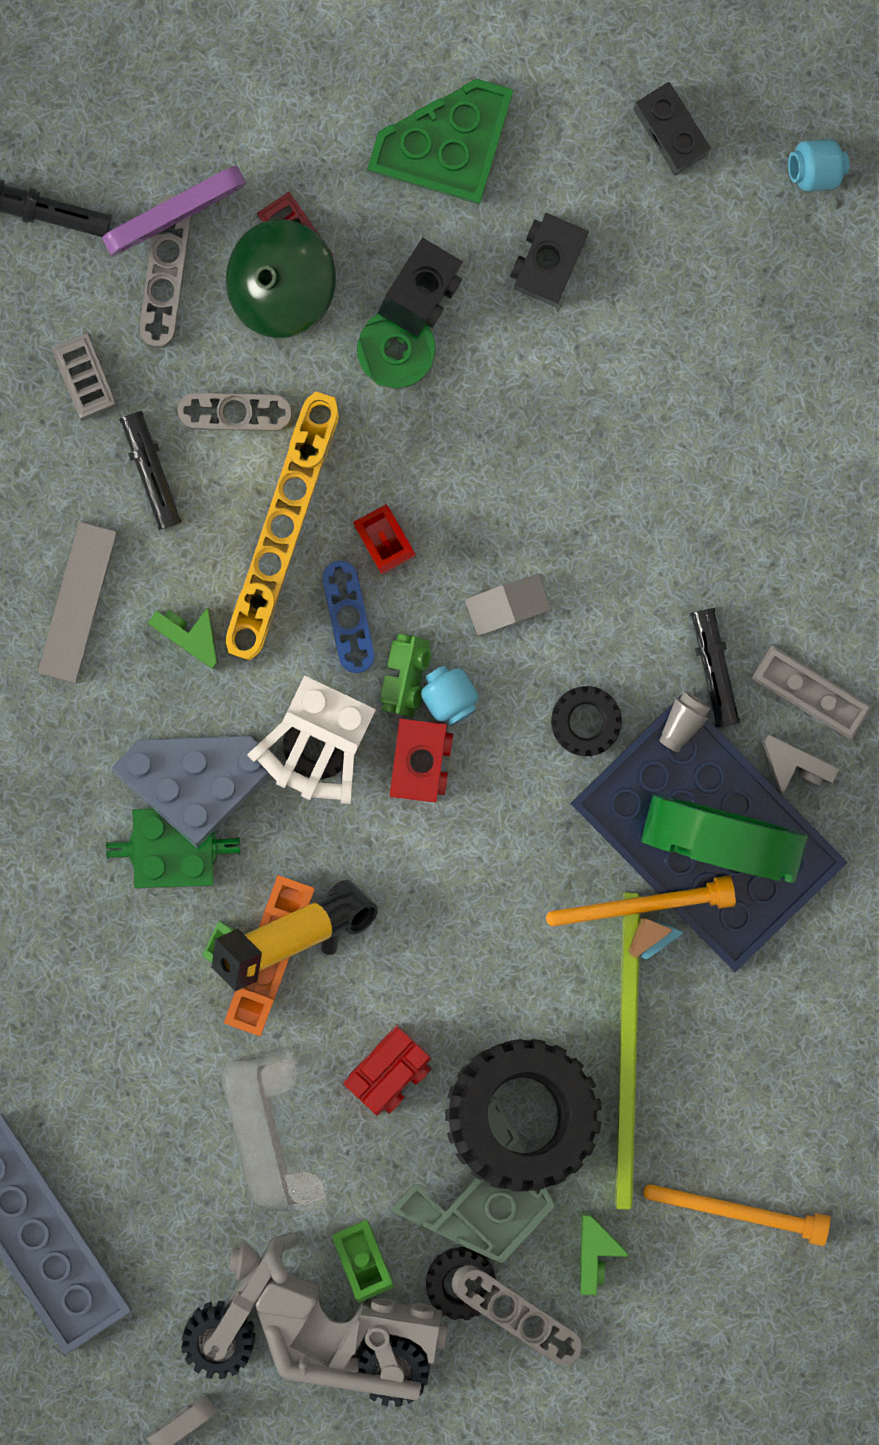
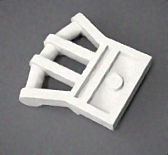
[247,675,376,804]

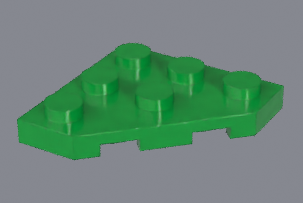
[367,79,514,205]

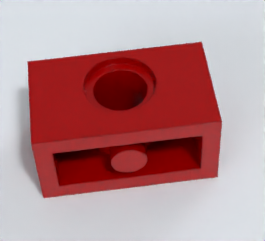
[389,719,453,803]

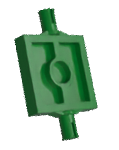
[106,809,240,889]

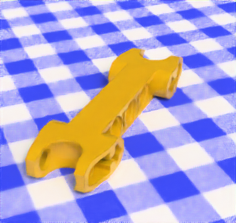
[226,391,339,660]

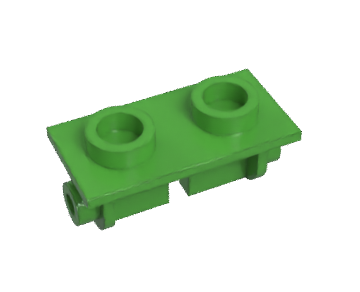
[379,634,431,717]

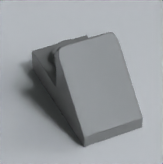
[762,734,839,794]

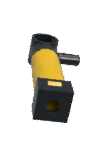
[211,880,378,992]

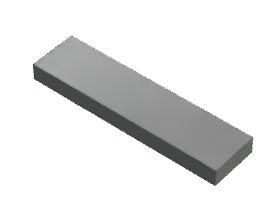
[38,521,118,683]

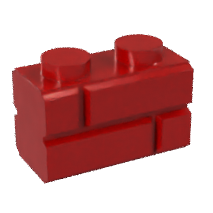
[343,1024,432,1116]

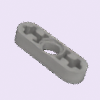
[177,393,292,431]

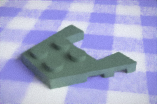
[389,1097,555,1264]

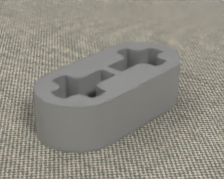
[146,1394,218,1445]

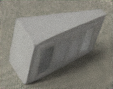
[51,333,118,421]

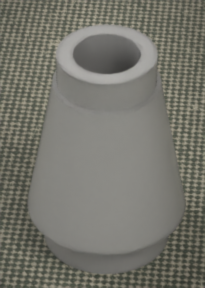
[659,691,711,753]

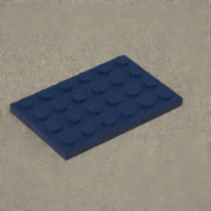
[570,694,848,972]

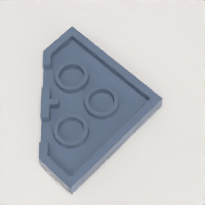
[112,736,270,849]

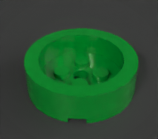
[641,794,808,883]

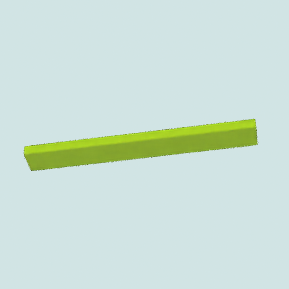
[615,892,641,1209]

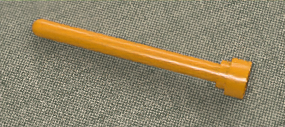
[546,875,736,926]
[643,1184,831,1247]

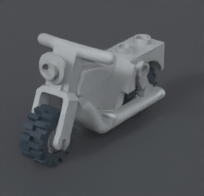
[181,1232,448,1407]

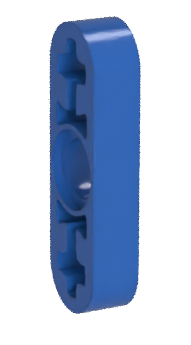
[323,561,374,673]

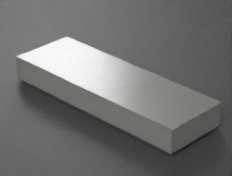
[751,645,872,740]

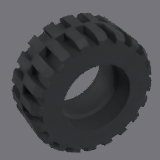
[445,1039,602,1191]

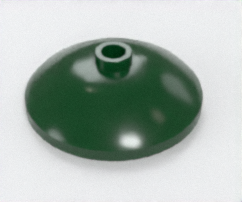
[226,219,336,338]

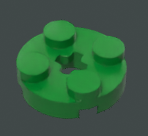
[357,314,435,389]

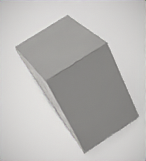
[465,574,552,636]

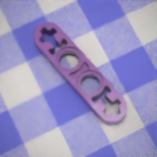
[102,166,247,256]

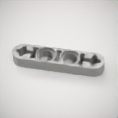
[139,194,192,348]
[452,1265,582,1365]

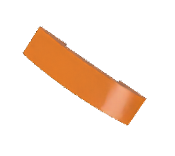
[224,875,315,1037]

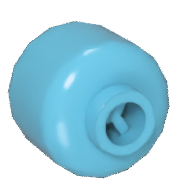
[788,139,849,192]
[421,665,479,726]

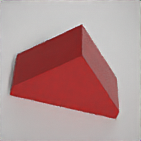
[353,504,416,576]

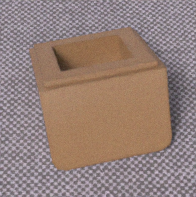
[628,917,673,958]

